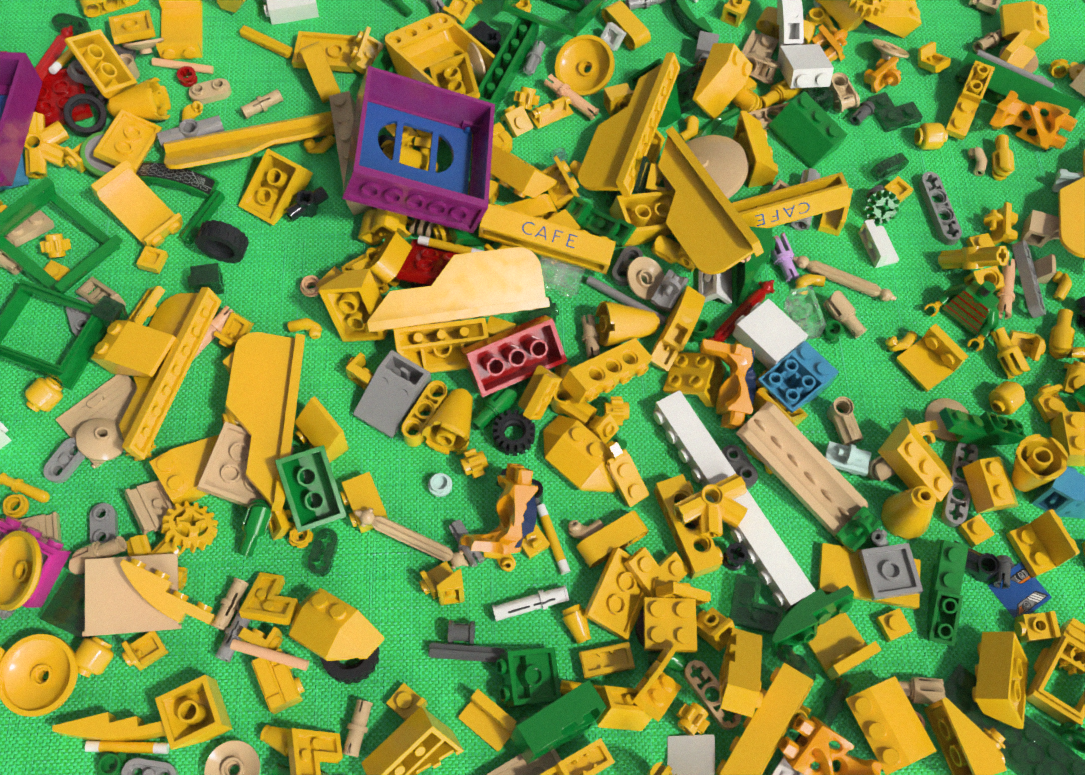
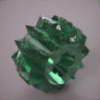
[799,87,834,113]

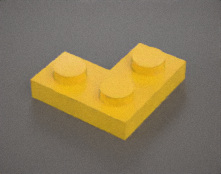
[624,547,690,598]
[239,572,299,625]
[287,728,343,775]

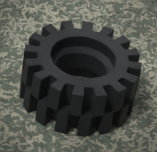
[492,410,535,456]

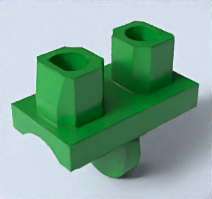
[834,506,883,554]

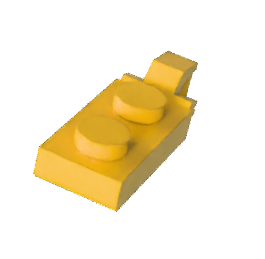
[604,441,650,507]

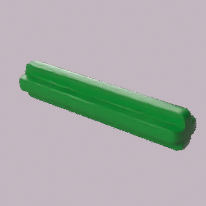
[180,190,225,245]

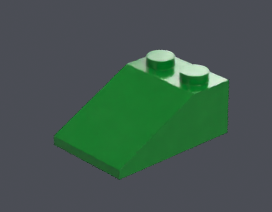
[737,226,776,306]

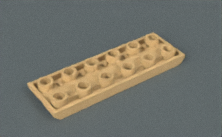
[736,401,868,540]

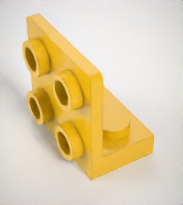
[896,324,969,392]
[663,353,726,407]
[1006,509,1080,578]
[807,613,881,681]
[632,642,682,722]

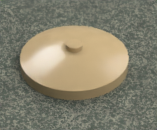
[663,135,748,199]

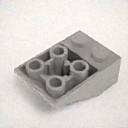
[353,350,432,438]

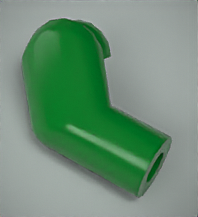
[648,652,687,671]

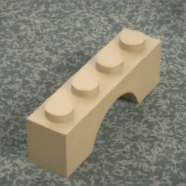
[1021,210,1085,260]

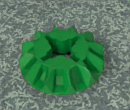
[865,190,900,224]
[1058,722,1085,754]

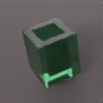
[187,263,224,294]

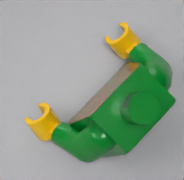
[924,281,999,352]

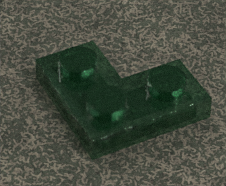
[676,60,706,114]
[867,92,923,133]
[40,573,91,640]
[729,573,783,635]

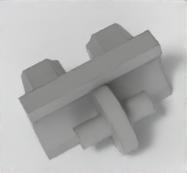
[650,269,689,313]

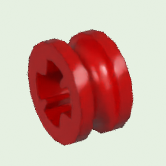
[177,66,198,87]

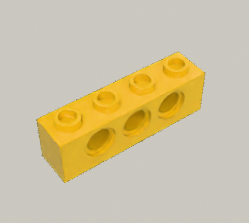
[561,338,653,404]
[653,474,723,579]

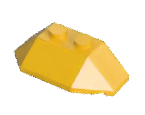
[393,318,489,373]
[543,415,618,493]
[289,588,384,661]

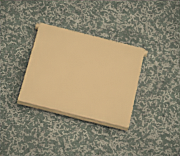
[55,375,137,469]
[82,553,182,637]

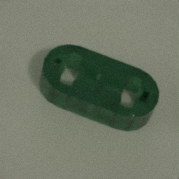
[52,13,91,36]
[870,153,909,181]
[308,528,339,577]

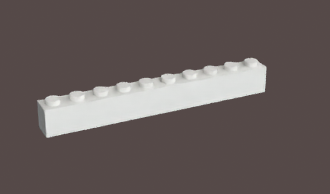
[653,390,816,612]

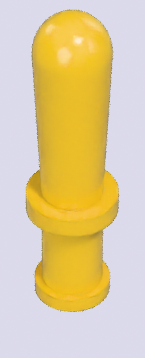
[0,473,50,503]

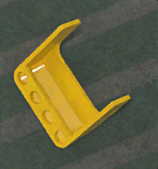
[385,13,496,87]

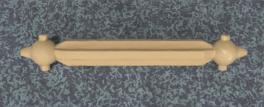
[793,256,896,302]
[355,507,469,569]

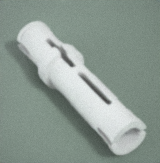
[492,585,569,622]

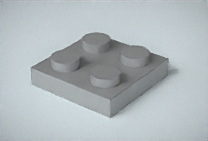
[858,543,923,601]

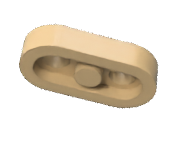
[189,78,232,104]

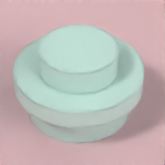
[428,473,452,497]

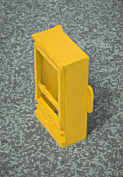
[1026,618,1085,726]

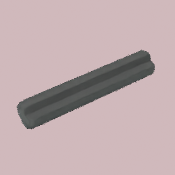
[428,642,505,662]

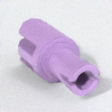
[771,232,799,282]

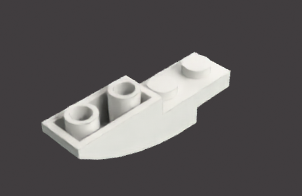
[777,0,804,50]

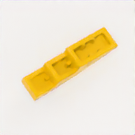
[52,712,166,742]
[540,738,615,775]

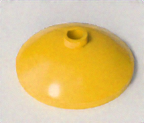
[555,35,615,96]
[0,531,43,611]
[0,634,78,717]

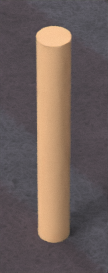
[152,57,214,74]
[230,639,309,671]

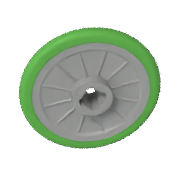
[80,131,116,177]

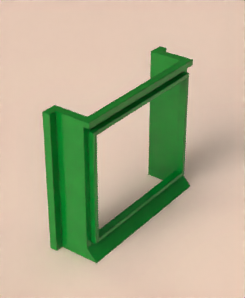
[502,0,605,37]
[0,177,123,294]
[0,279,114,390]

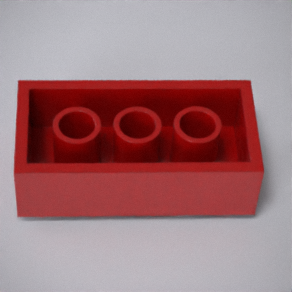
[460,315,567,397]

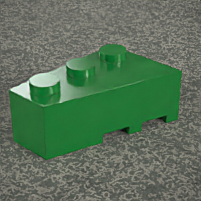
[510,680,607,764]

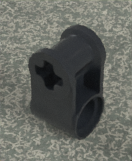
[467,20,501,56]

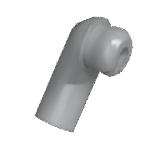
[870,528,889,547]

